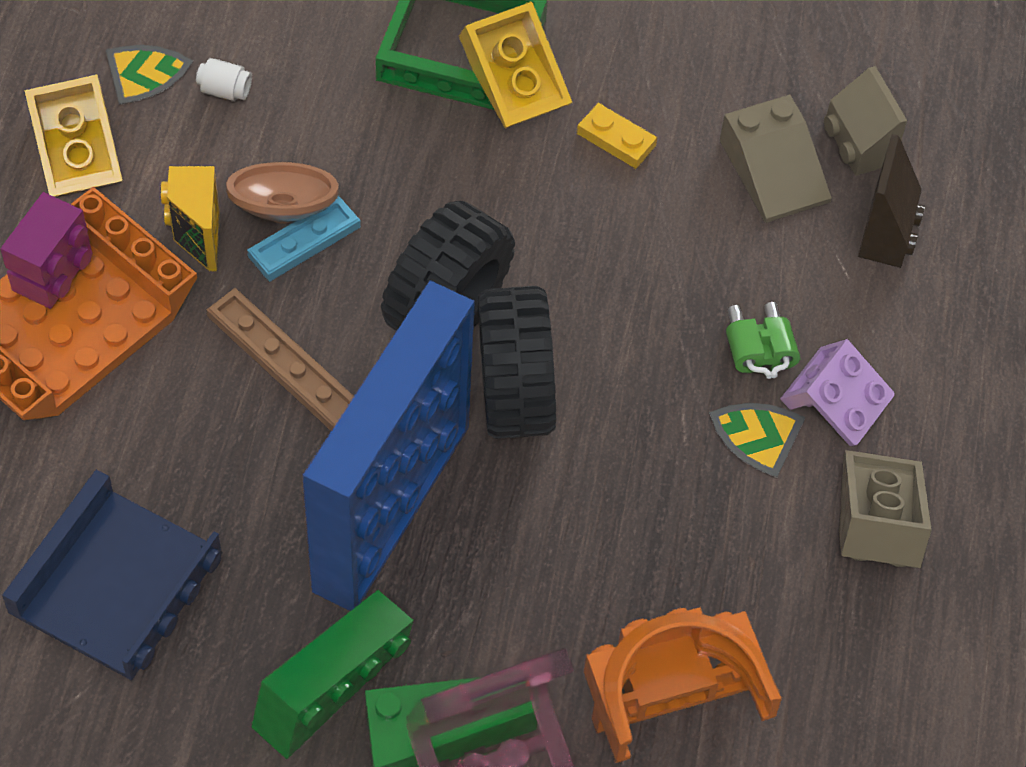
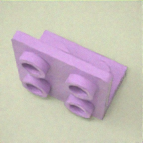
[780,339,894,446]

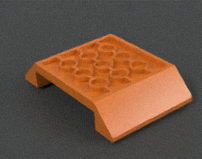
[0,187,198,420]

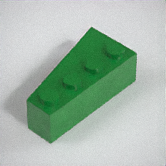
[251,590,414,760]
[365,671,539,767]

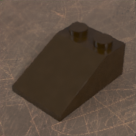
[858,134,925,268]

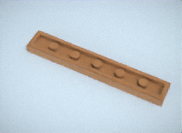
[206,288,354,431]

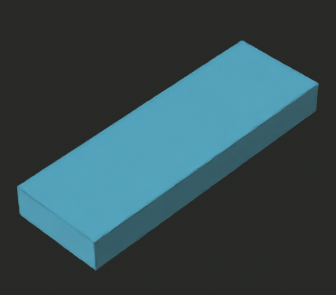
[247,196,361,282]

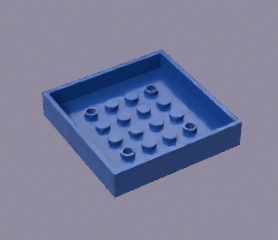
[303,281,475,611]

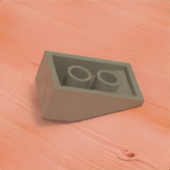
[720,95,832,223]
[839,450,932,568]

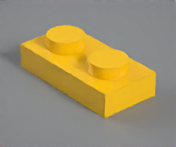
[577,103,657,169]

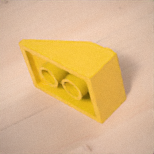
[459,2,573,128]
[25,75,123,197]

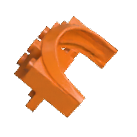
[584,607,782,763]

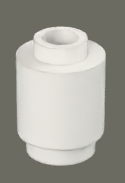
[196,58,252,101]

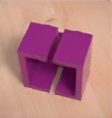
[0,192,92,309]

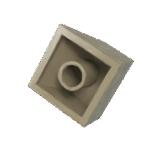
[824,66,907,176]

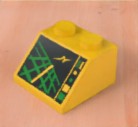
[161,166,220,271]

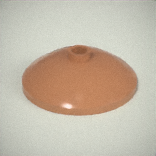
[226,162,339,223]

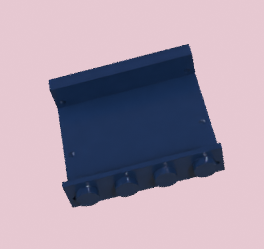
[2,469,222,681]

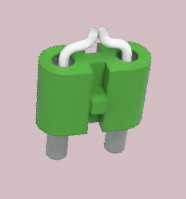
[726,302,800,379]

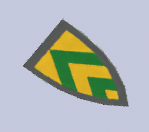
[106,45,193,104]
[709,403,806,478]

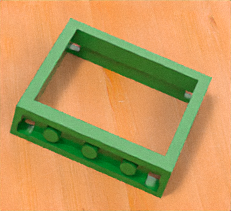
[376,0,548,110]

